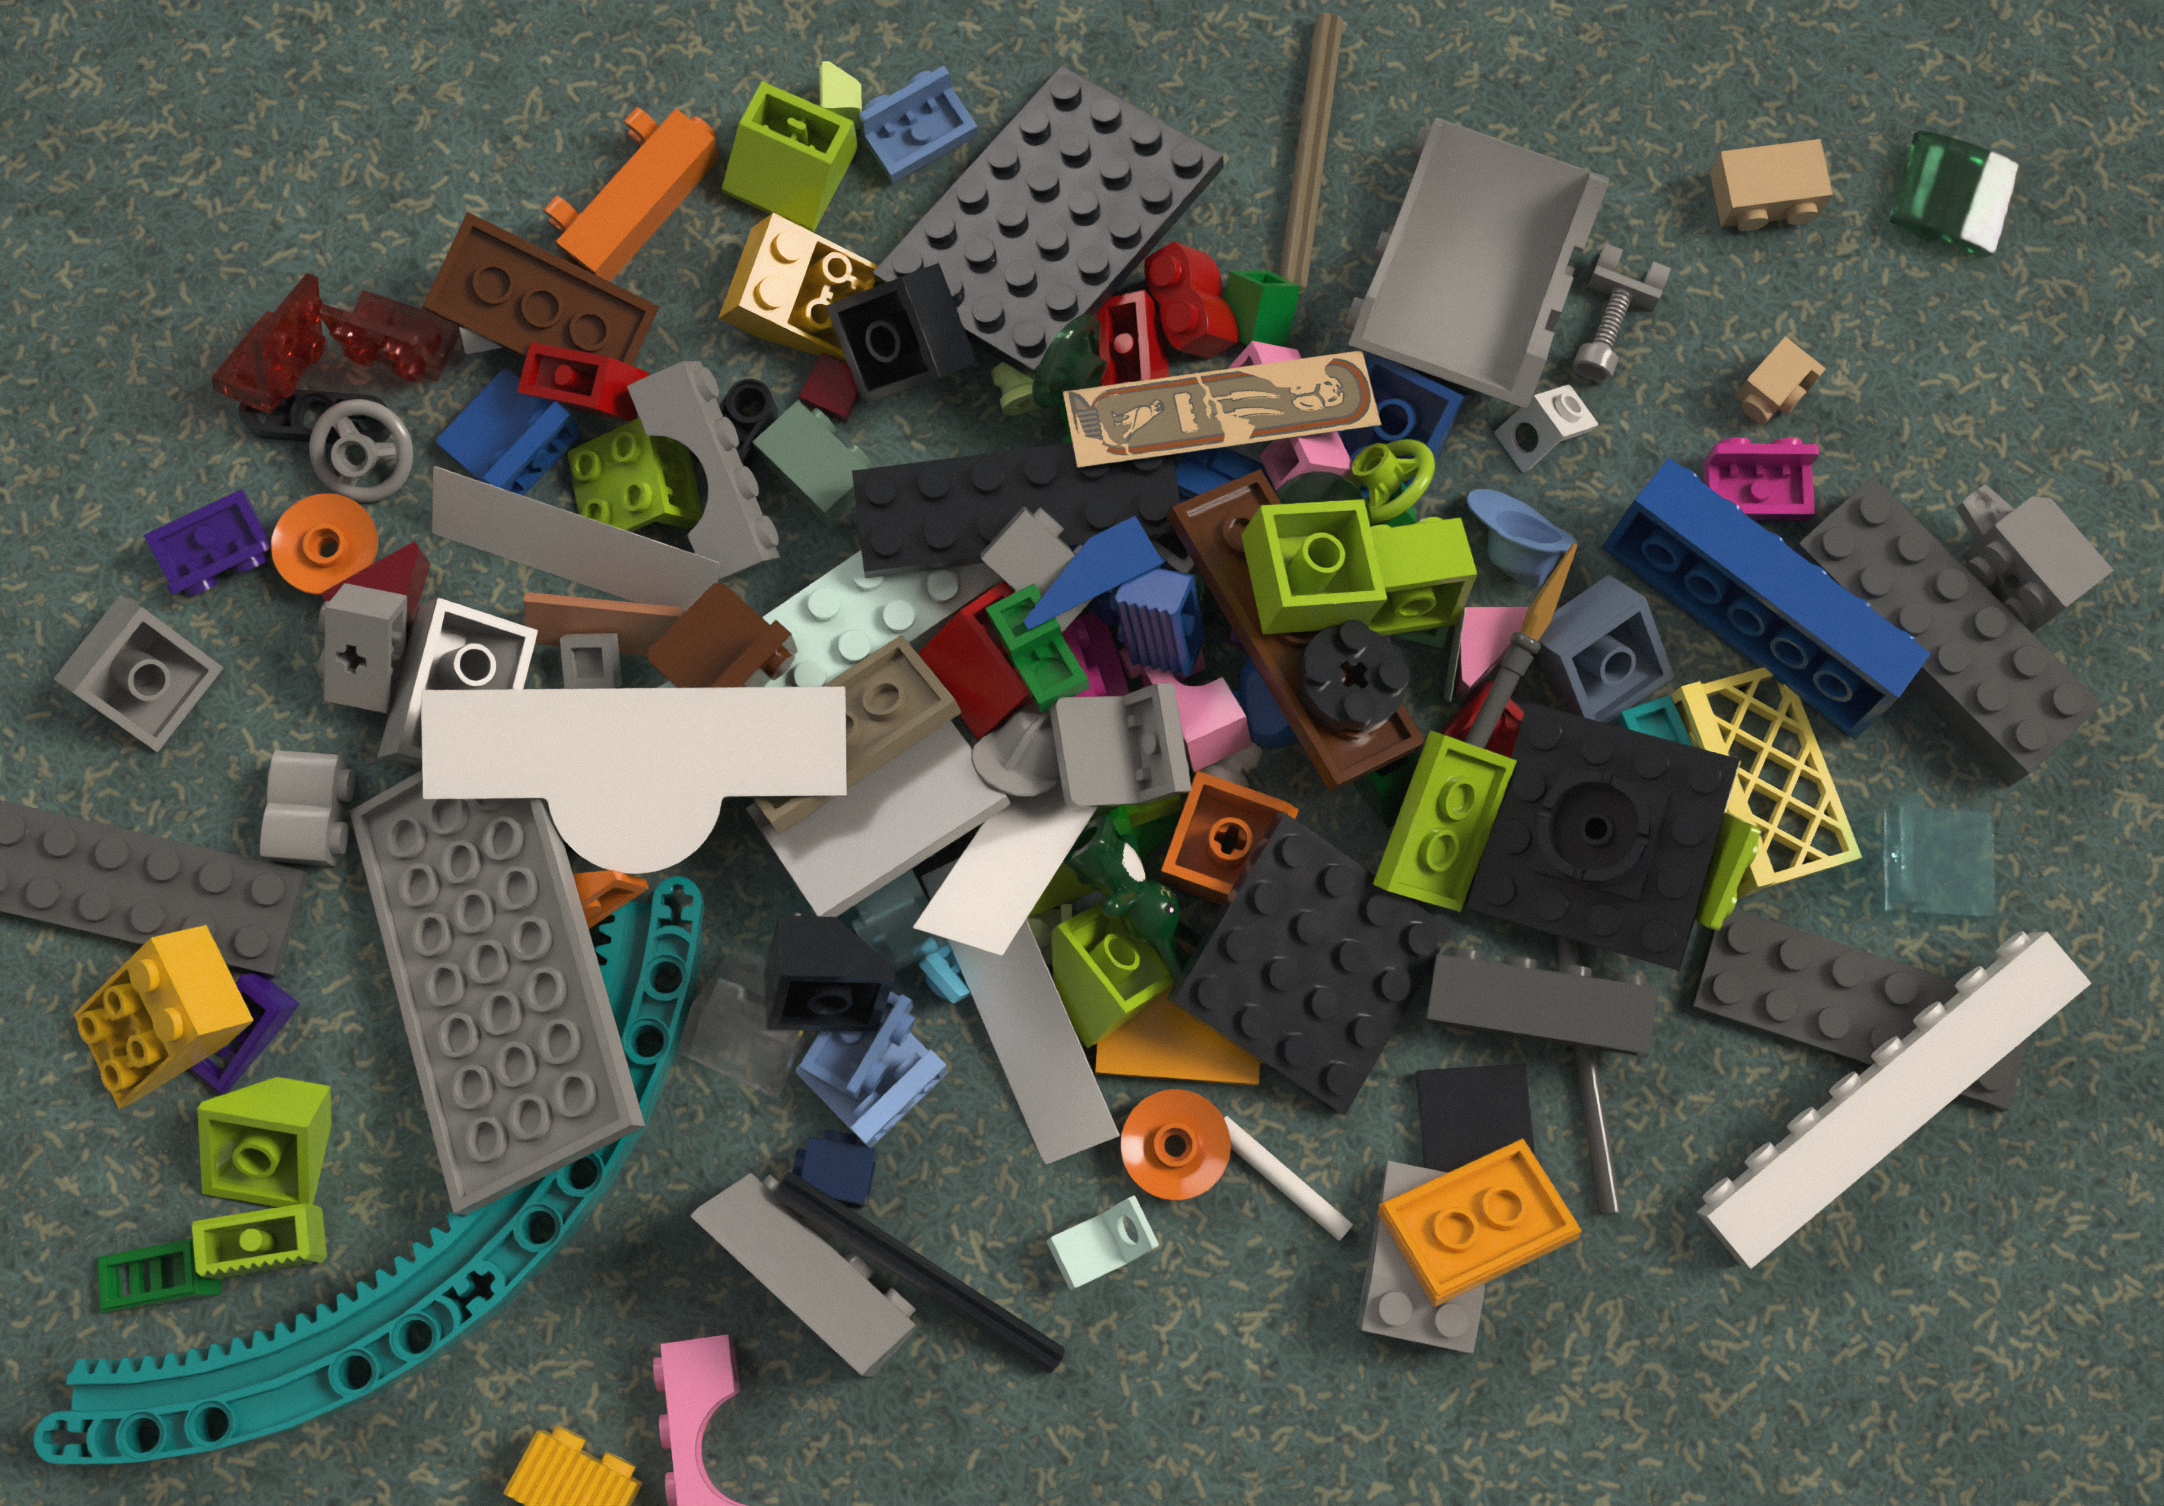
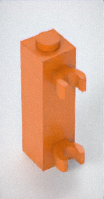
[543,107,720,282]

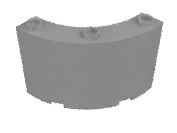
[1344,117,1609,409]

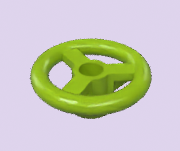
[1341,439,1435,525]

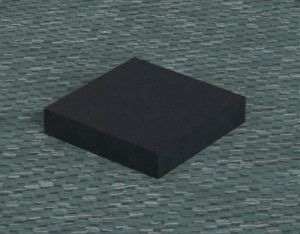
[1415,1064,1535,1173]

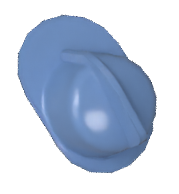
[1466,489,1577,588]

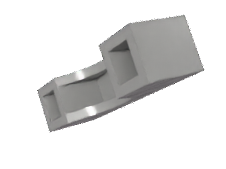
[627,361,780,582]

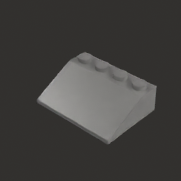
[745,720,1011,917]
[691,1173,918,1377]

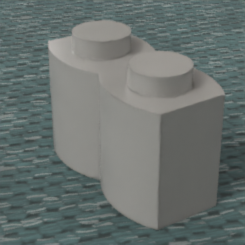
[260,750,356,867]

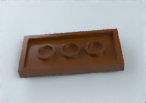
[422,212,659,366]

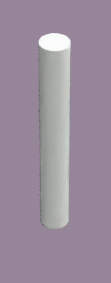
[1224,1116,1353,1241]

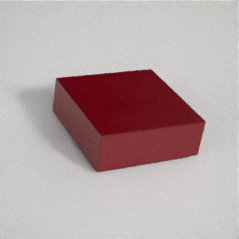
[799,353,860,423]

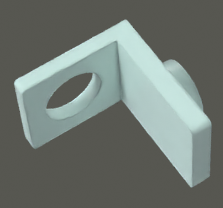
[1047,1196,1159,1290]

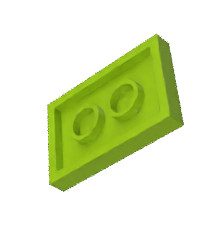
[1373,730,1517,912]

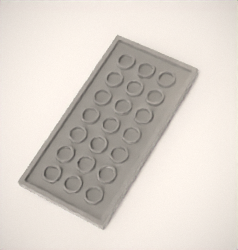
[350,770,645,1215]

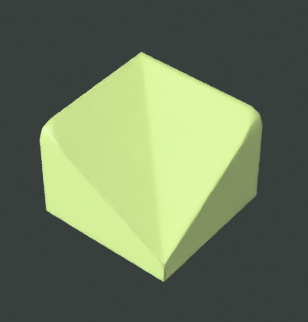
[819,61,862,129]

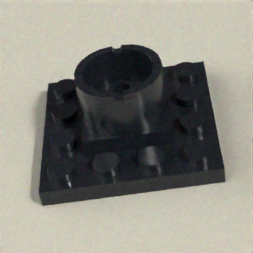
[1466,702,1741,972]

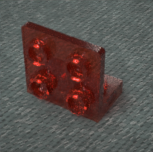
[212,273,326,414]
[318,290,460,383]

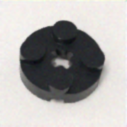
[1296,620,1410,733]

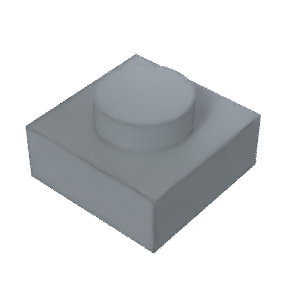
[560,633,622,689]

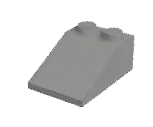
[1356,1160,1485,1354]

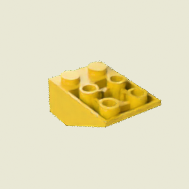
[718,213,878,364]
[73,925,254,1109]

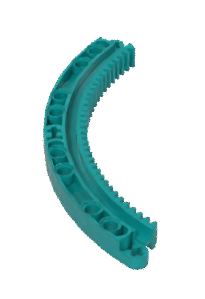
[34,876,705,1464]

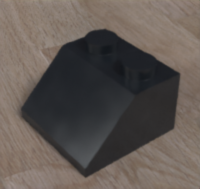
[764,912,895,1031]

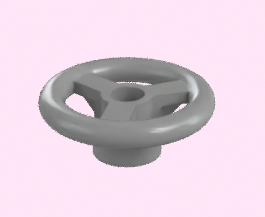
[309,399,414,503]

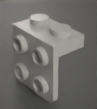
[1049,683,1192,808]

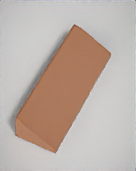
[523,592,684,655]

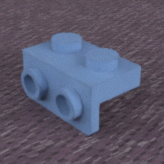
[858,66,978,184]
[799,991,916,1102]

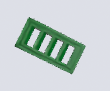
[97,1238,222,1313]

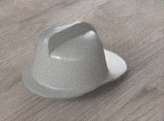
[971,703,1061,796]

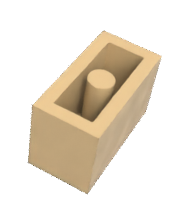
[1710,139,1833,231]

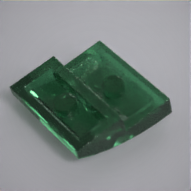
[1889,130,2019,258]

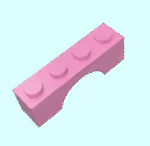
[653,1334,748,1506]

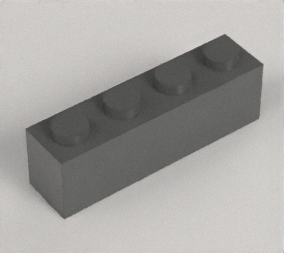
[1427,947,1658,1058]

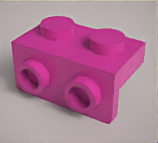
[1703,437,1819,521]

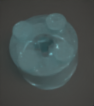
[846,868,949,973]

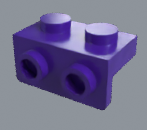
[143,488,271,598]

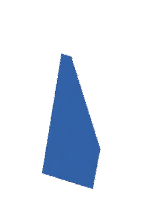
[1023,516,1163,630]

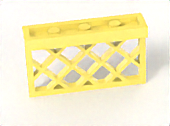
[1670,667,1862,899]

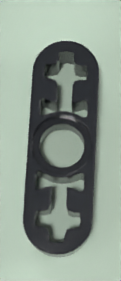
[239,387,391,446]

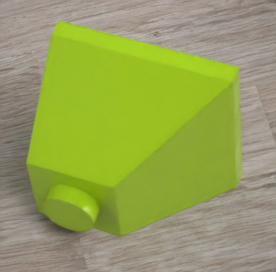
[1051,900,1176,1048]
[197,1077,332,1207]

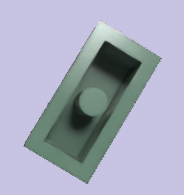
[753,400,873,528]

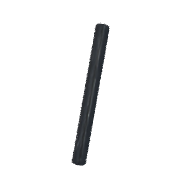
[774,1172,1065,1373]

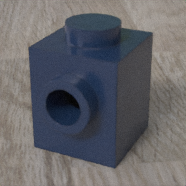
[792,1130,878,1207]

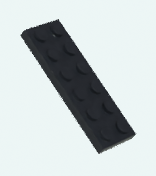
[852,443,1180,578]

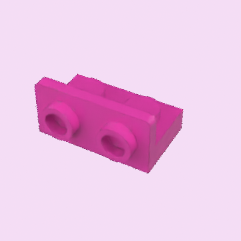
[1061,612,1130,697]

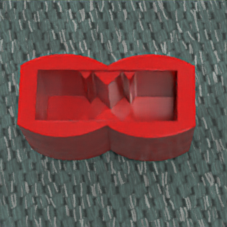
[1144,241,1239,359]

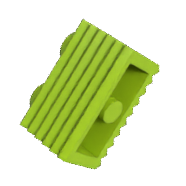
[192,1203,327,1280]

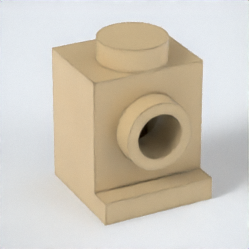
[1735,336,1826,424]

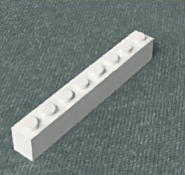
[1696,931,2092,1269]

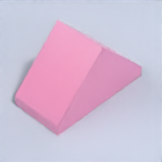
[1453,607,1529,700]

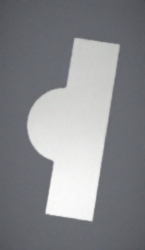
[421,687,847,874]

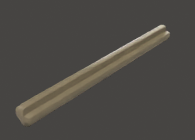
[1279,12,1343,295]

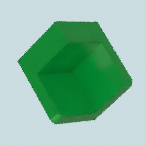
[1224,270,1301,345]

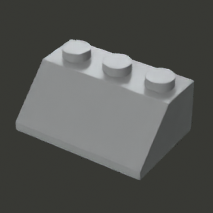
[377,598,538,771]

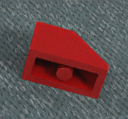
[517,342,649,422]

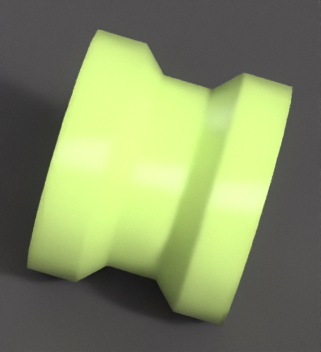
[991,362,1051,416]

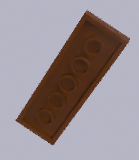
[1166,469,1426,793]

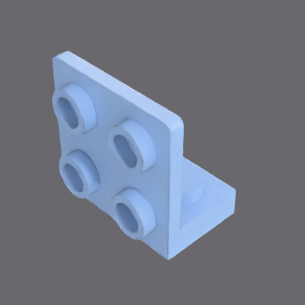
[796,1032,949,1148]

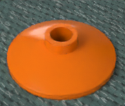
[271,493,378,595]
[1120,1089,1231,1201]

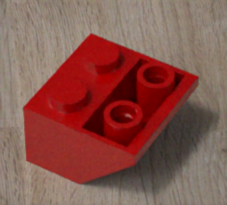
[917,580,1034,742]

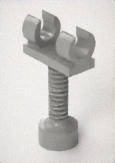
[1572,243,1671,383]

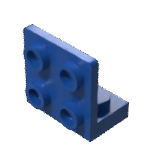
[436,368,583,496]

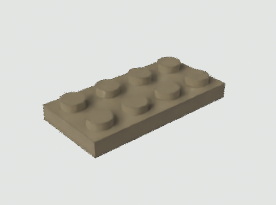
[750,635,961,835]

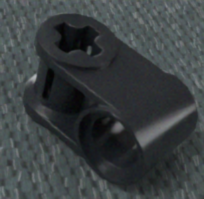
[690,379,778,469]

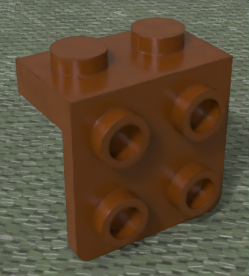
[647,583,798,688]

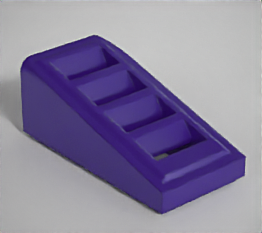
[189,973,299,1095]

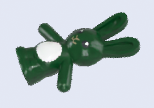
[1063,815,1202,982]

